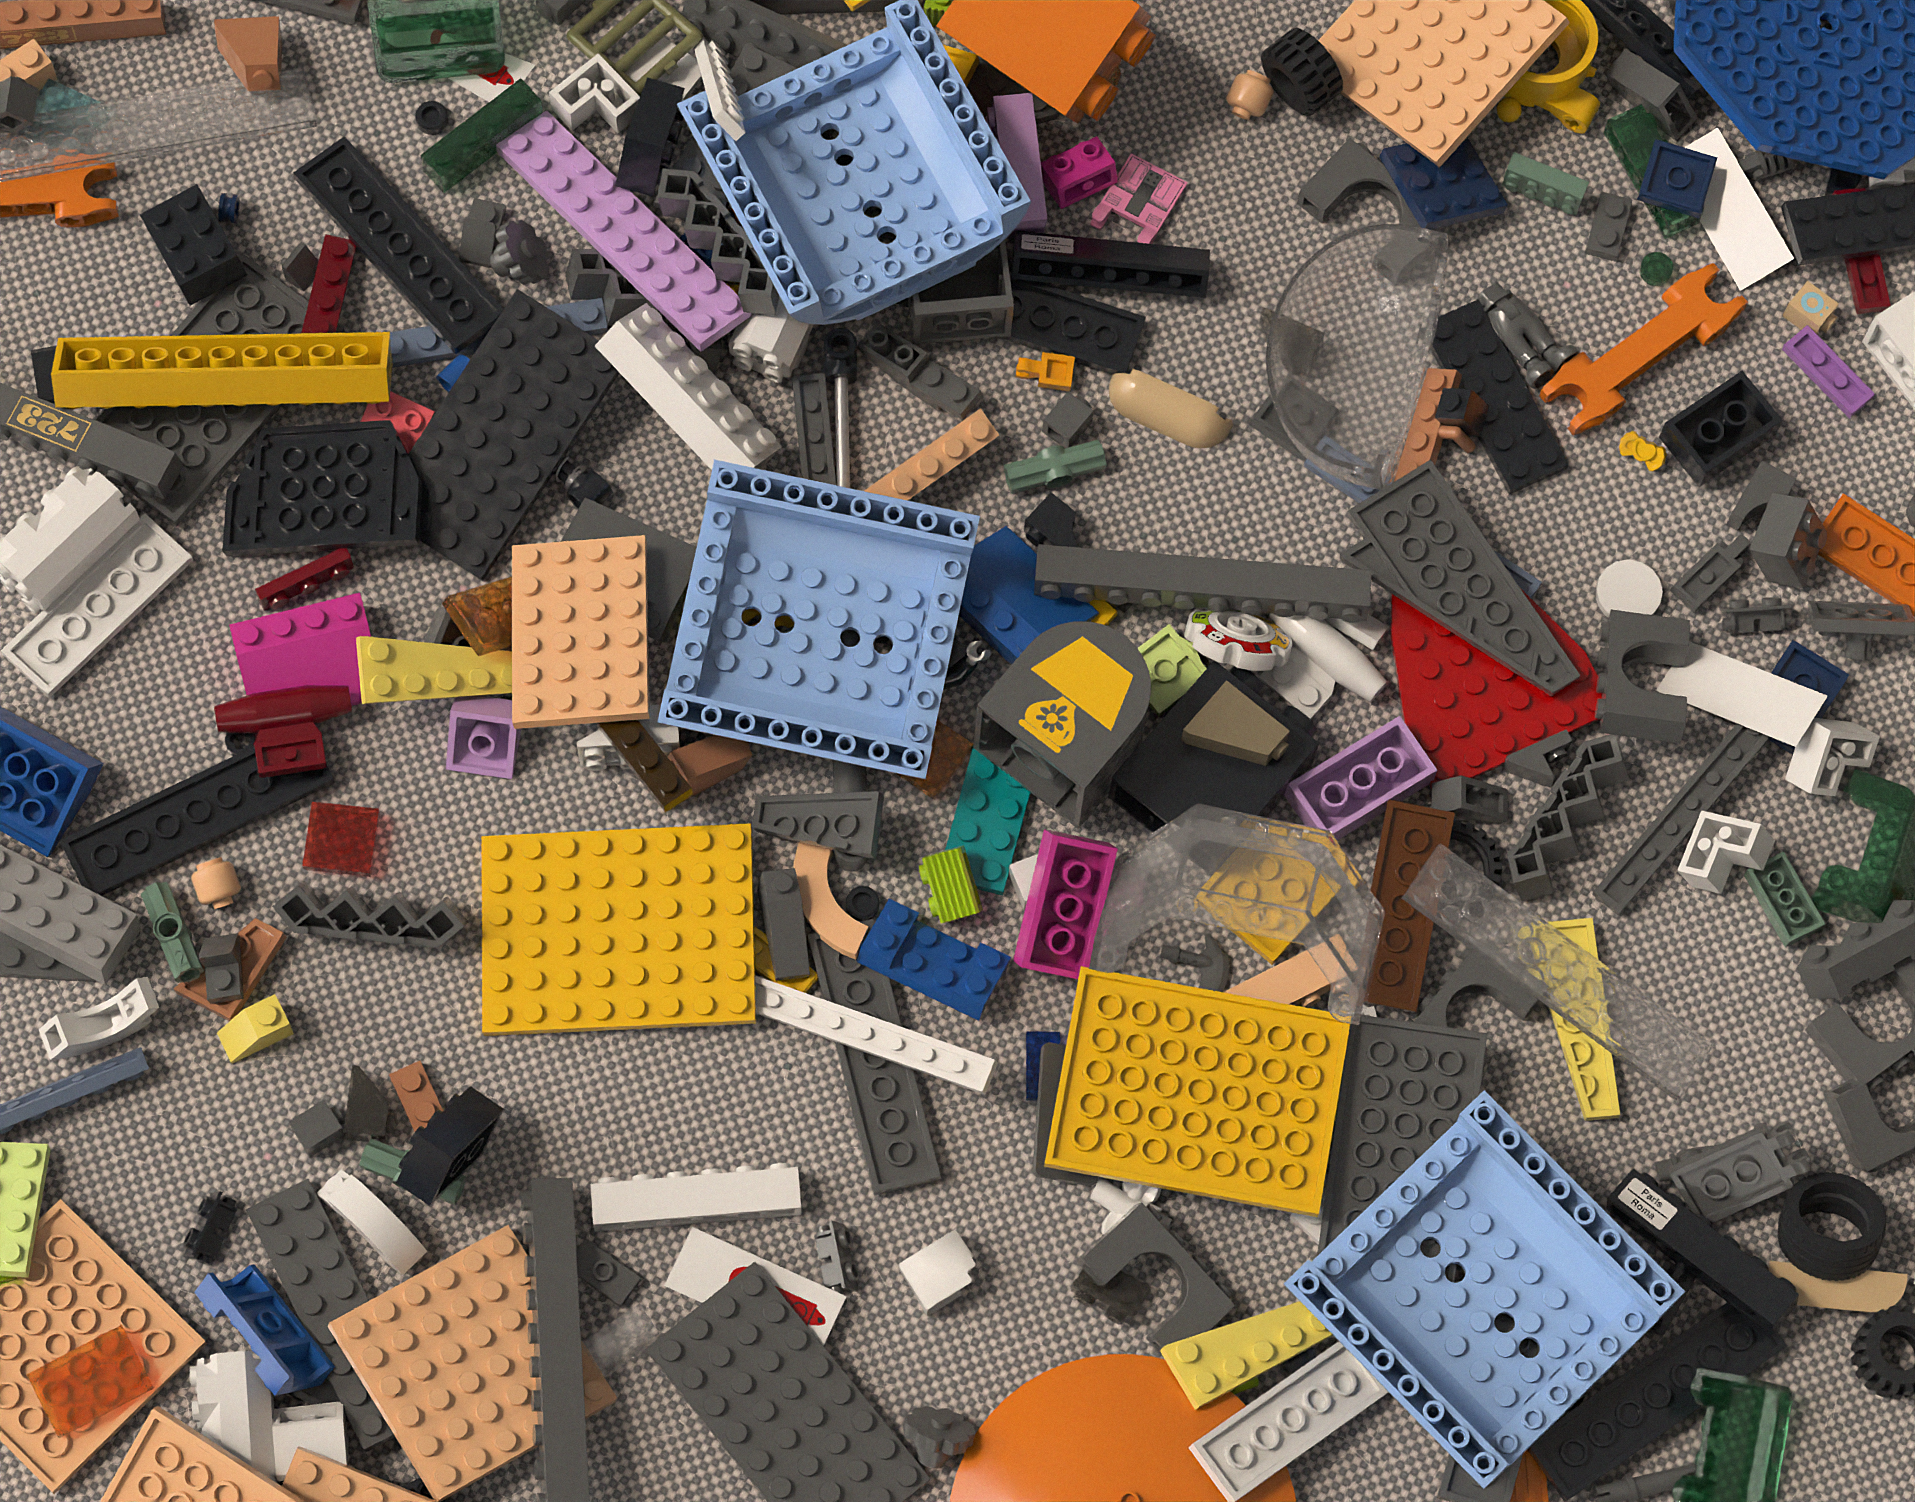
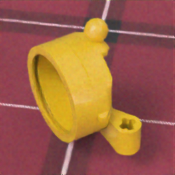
[1496,0,1600,134]

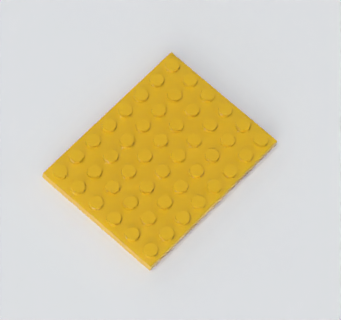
[481,823,756,1036]
[1044,966,1352,1217]

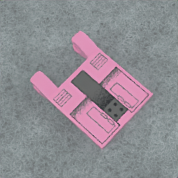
[1090,154,1188,244]

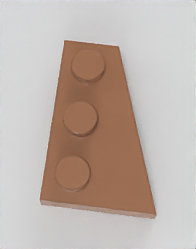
[173,918,287,1021]

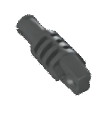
[1738,151,1803,181]

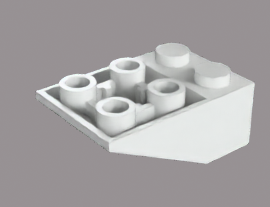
[577,704,680,771]

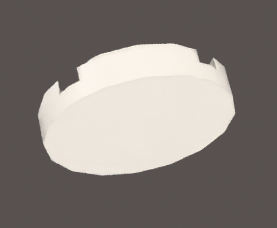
[1596,559,1663,618]

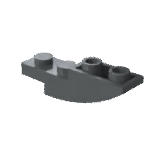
[857,322,983,421]

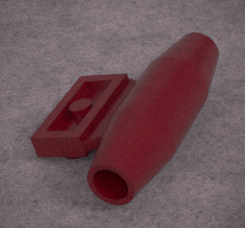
[214,685,352,778]

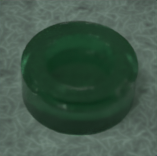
[1639,252,1673,286]

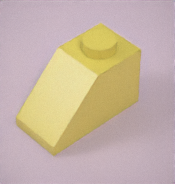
[217,994,294,1064]

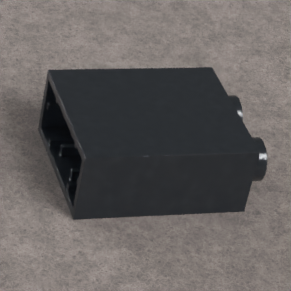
[1108,660,1319,880]

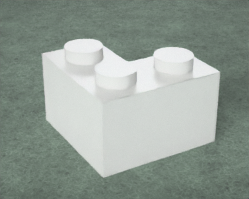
[549,53,640,133]
[1785,718,1880,796]
[1677,811,1775,894]

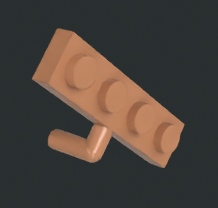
[1394,368,1476,482]

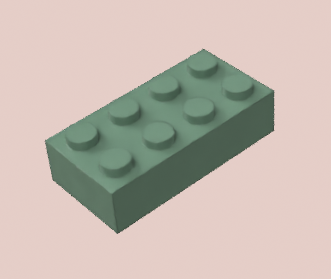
[1502,152,1589,215]
[1744,852,1825,948]

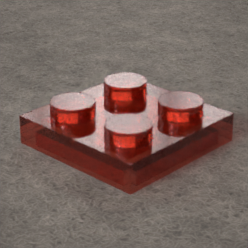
[302,801,380,877]

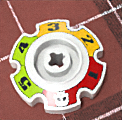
[1184,608,1292,671]

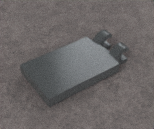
[1669,1120,1811,1223]

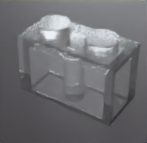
[581,1304,660,1377]

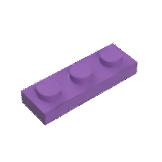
[1782,325,1875,419]

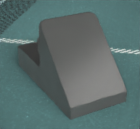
[459,198,506,268]
[1503,730,1572,787]
[199,933,244,1004]

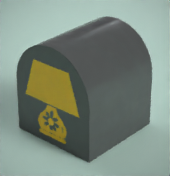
[973,621,1151,829]

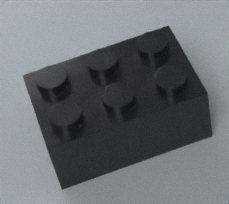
[615,77,685,197]
[140,184,247,306]
[1659,370,1783,487]
[396,1086,504,1206]

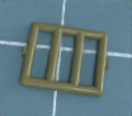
[566,0,703,96]

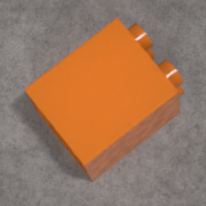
[936,0,1156,124]

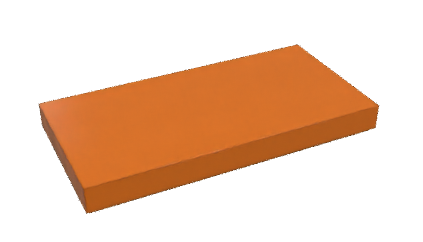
[1818,493,1915,617]

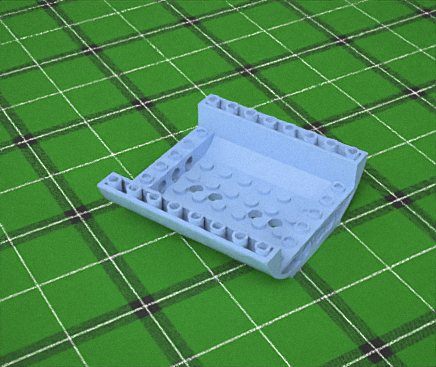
[677,0,1031,325]
[657,460,980,779]
[1284,1090,1685,1489]

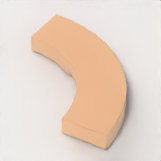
[793,842,869,960]

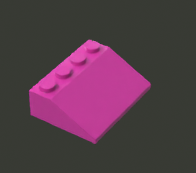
[229,593,371,706]

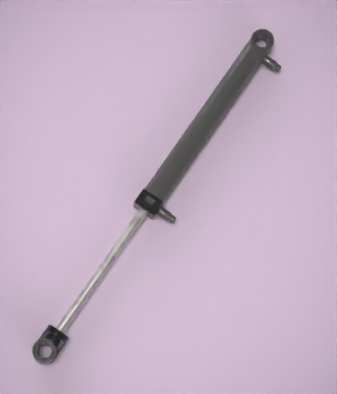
[824,328,868,872]

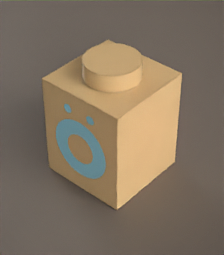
[1783,281,1839,335]

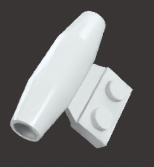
[1259,613,1388,720]

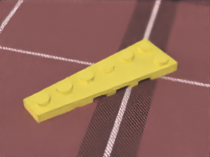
[356,636,512,704]
[1525,918,1620,1121]
[1160,1301,1333,1410]

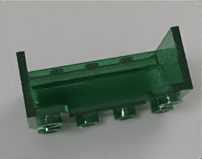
[367,0,505,83]
[1810,769,1915,923]
[1672,1368,1792,1502]

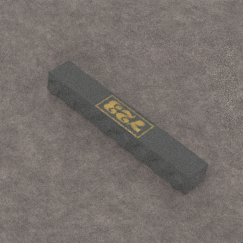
[0,383,183,499]

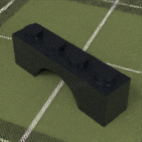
[1024,492,1134,613]

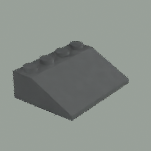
[561,498,697,642]

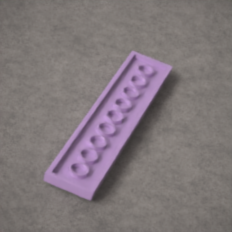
[496,110,752,352]

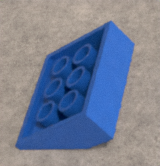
[959,526,1099,665]
[0,706,104,857]

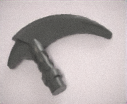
[1160,933,1229,992]

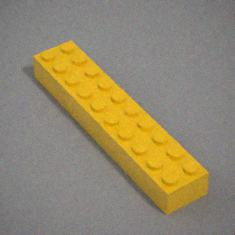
[51,332,393,409]

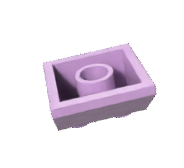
[446,696,521,779]

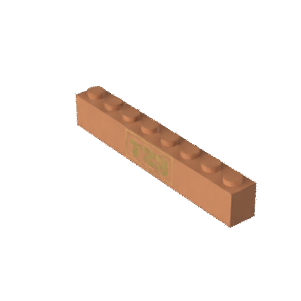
[0,0,166,49]

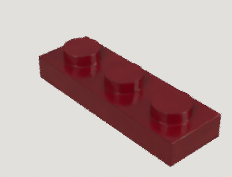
[255,548,354,611]

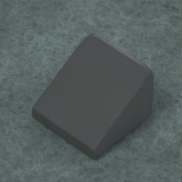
[282,242,318,291]

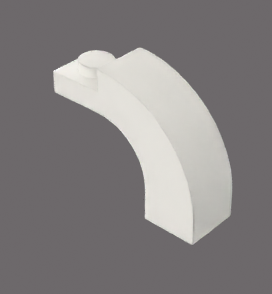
[39,977,159,1060]
[316,1169,427,1276]

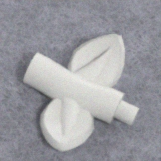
[1090,1177,1172,1235]

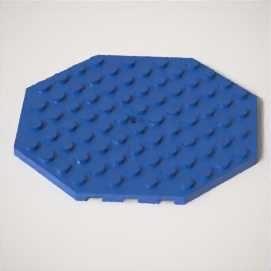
[1674,0,1915,180]

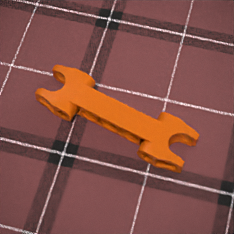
[0,155,119,227]
[1539,263,1748,436]

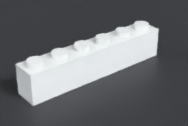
[590,1163,801,1232]

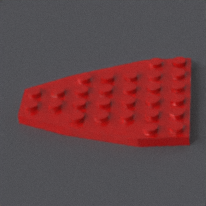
[1391,588,1602,789]

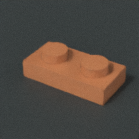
[389,1061,443,1133]

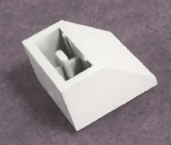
[272,1402,349,1481]

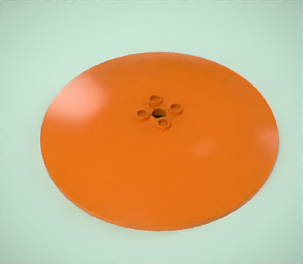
[950,1354,1296,1502]

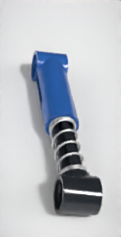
[436,354,613,509]

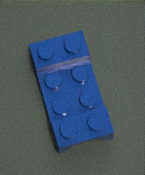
[857,898,1011,1021]
[194,1264,335,1396]

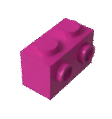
[1041,136,1118,209]

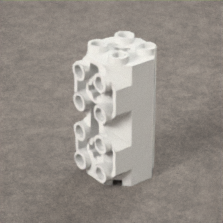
[729,296,814,383]
[0,466,140,614]
[190,1351,279,1484]

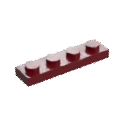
[1832,188,1891,314]
[301,234,356,333]

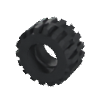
[1261,28,1343,116]
[1851,1305,1915,1399]

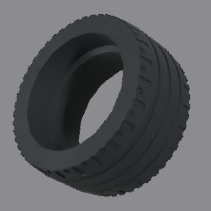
[1777,1172,1887,1281]

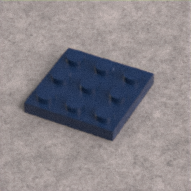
[1379,137,1508,231]

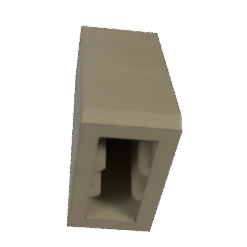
[1181,680,1290,766]

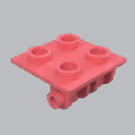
[360,391,435,454]

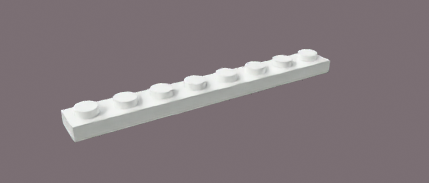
[694,37,746,141]
[755,976,998,1095]

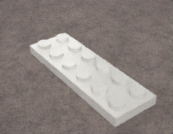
[1,514,193,698]
[1189,1342,1388,1502]

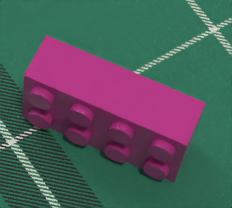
[1013,829,1118,979]

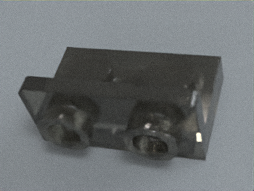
[1071,1269,1152,1326]

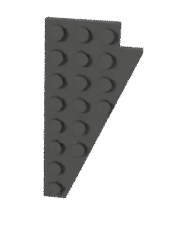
[1339,459,1580,696]

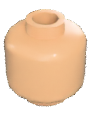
[1226,70,1274,120]
[191,857,241,910]

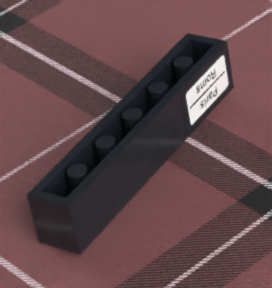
[1011,231,1210,298]
[1606,1168,1799,1336]

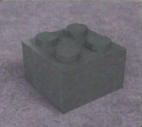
[1749,493,1827,589]

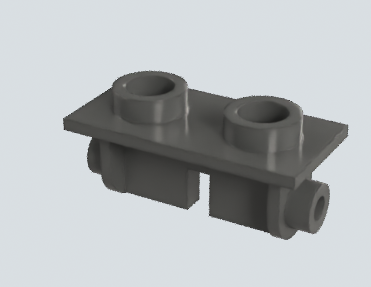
[1719,597,1792,634]
[814,1220,859,1294]

